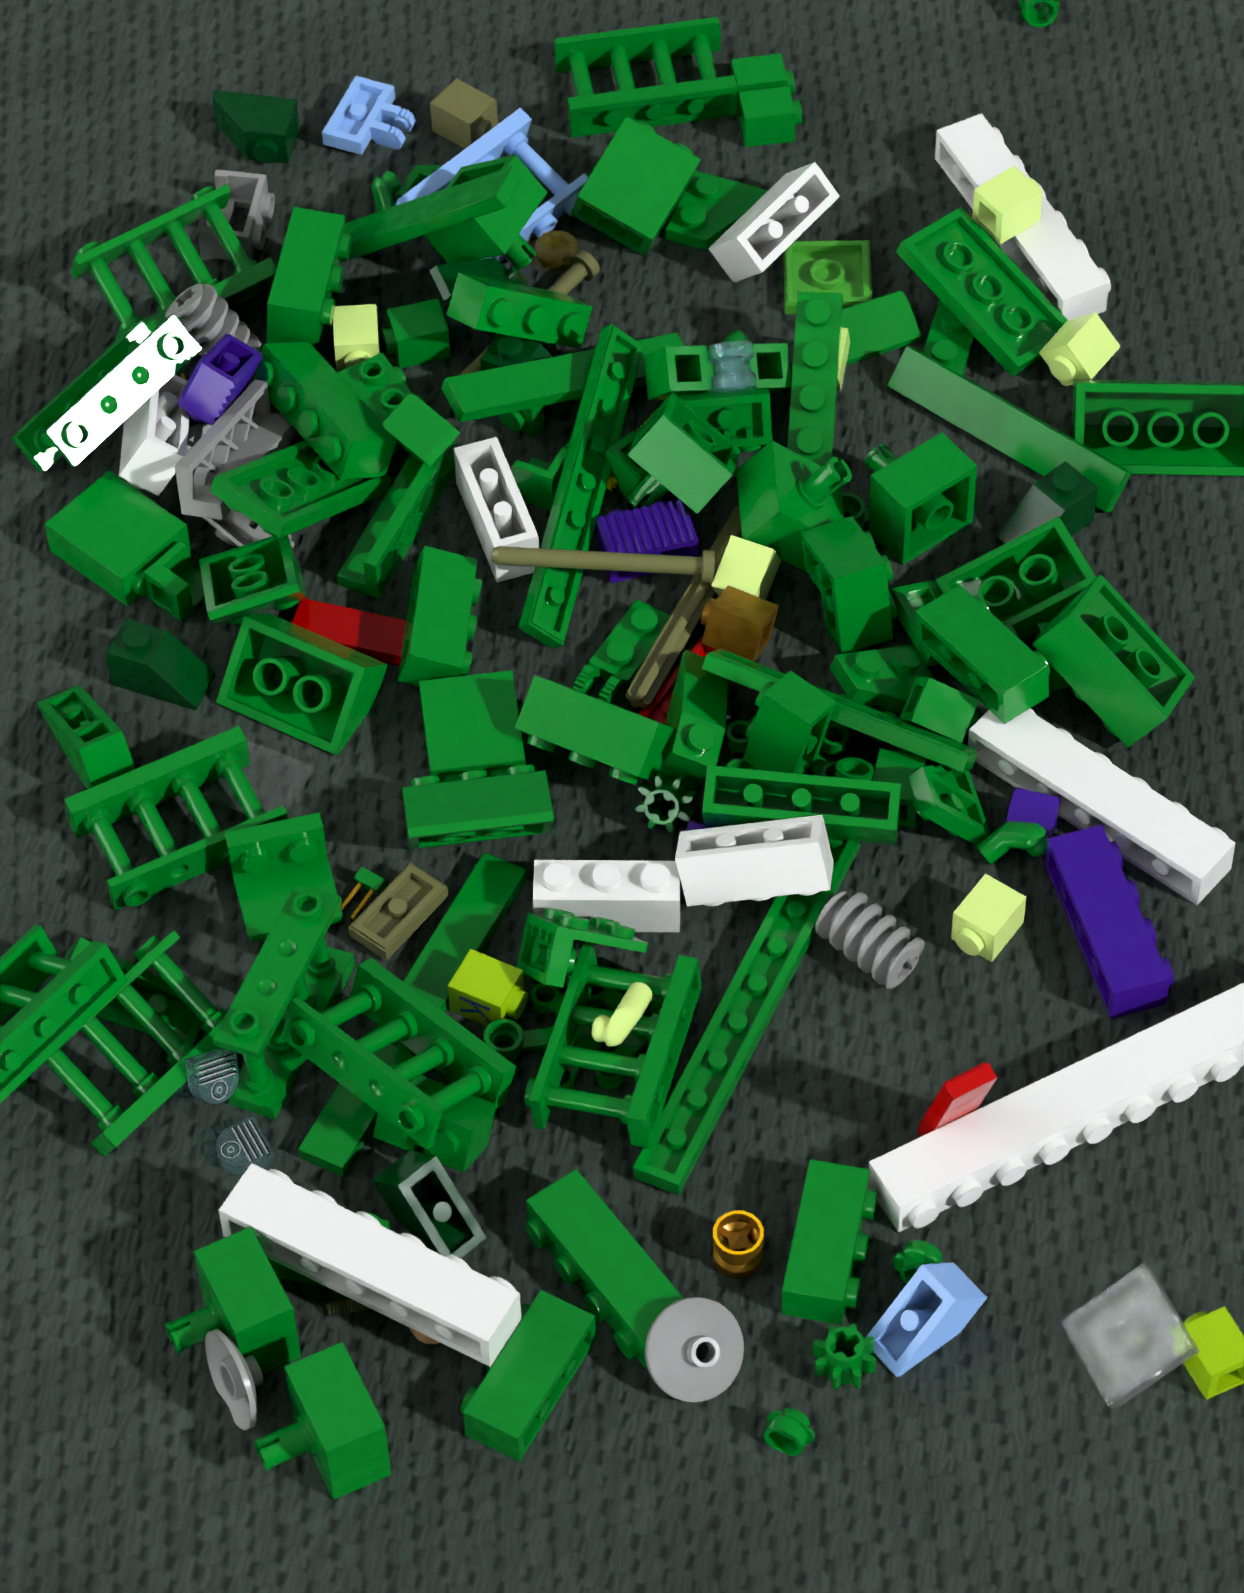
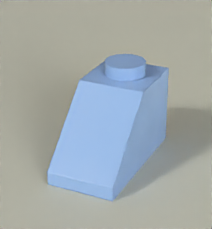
[866,1262,987,1377]

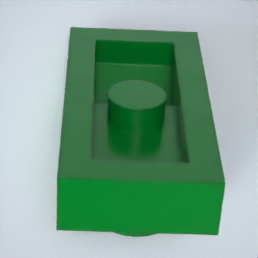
[383,393,460,467]

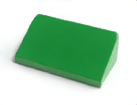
[841,290,921,365]

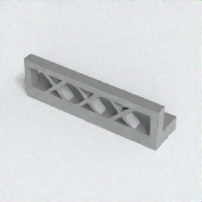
[175,380,299,520]

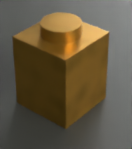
[701,585,779,661]

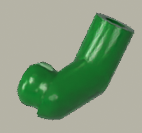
[371,171,402,212]
[976,821,1049,865]

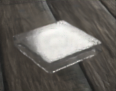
[1061,1263,1199,1409]

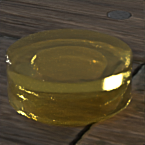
[535,231,578,271]

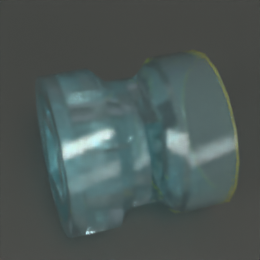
[708,341,757,392]

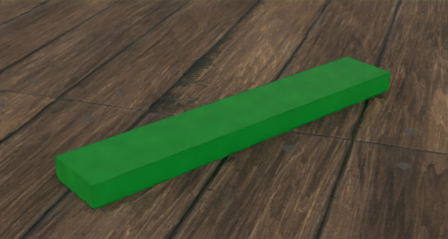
[340,166,523,263]
[441,333,684,423]
[887,346,1132,512]
[701,648,978,773]

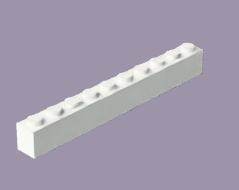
[869,983,1244,1232]

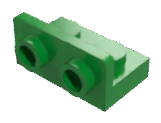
[678,387,772,452]

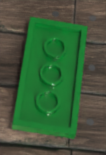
[896,207,1067,377]
[210,440,392,539]

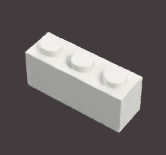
[708,162,840,282]
[119,375,189,496]
[454,437,539,583]
[675,815,834,906]
[533,860,681,932]

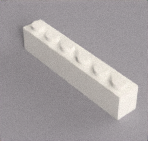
[935,113,1111,320]
[968,708,1235,905]
[219,1163,522,1367]

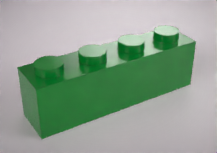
[253,341,397,480]
[702,765,901,845]
[524,1169,684,1370]

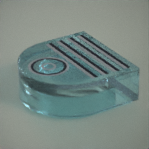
[185,1047,239,1104]
[216,1116,276,1175]

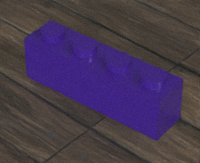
[1045,825,1174,1019]

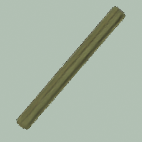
[625,506,742,709]

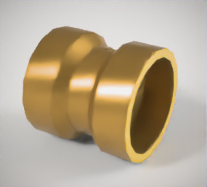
[713,1211,764,1279]

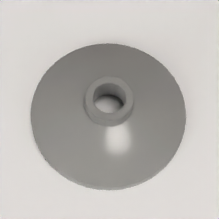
[645,1297,744,1402]
[205,1329,263,1430]

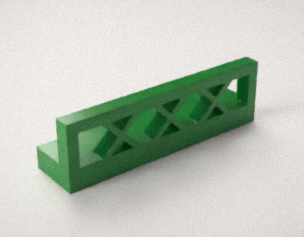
[337,440,455,599]

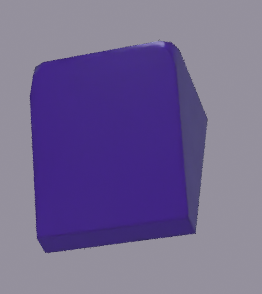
[1006,788,1061,855]

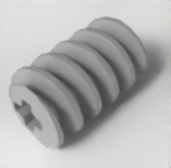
[165,283,261,358]
[815,891,925,990]

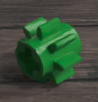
[635,770,697,833]
[813,1323,876,1390]

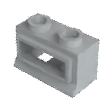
[197,169,275,260]

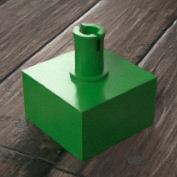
[424,155,547,270]
[627,392,741,514]
[865,432,977,565]
[736,441,852,572]
[164,1227,301,1374]
[253,1342,392,1500]

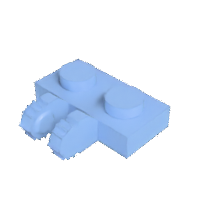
[322,76,416,155]

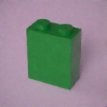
[571,116,701,256]
[45,470,191,606]
[419,670,526,783]

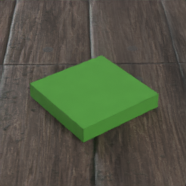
[783,240,872,314]

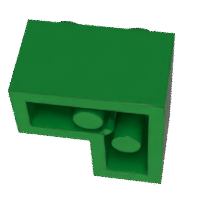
[801,516,897,654]

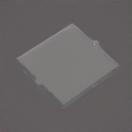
[204,740,314,814]

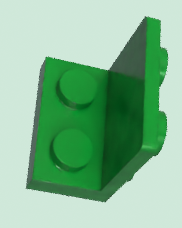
[225,812,343,942]
[516,907,648,988]

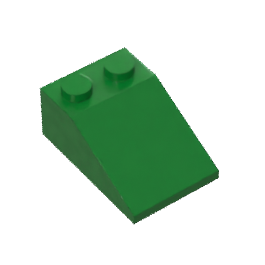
[936,516,1096,641]
[199,535,307,625]

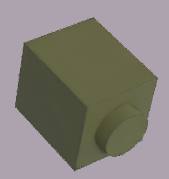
[430,78,499,149]

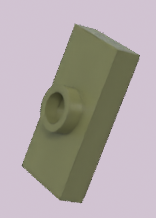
[348,862,448,961]

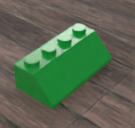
[1072,379,1244,476]

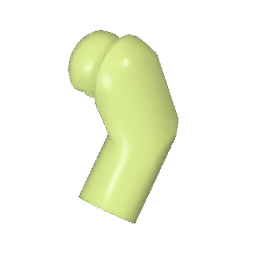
[592,982,652,1047]

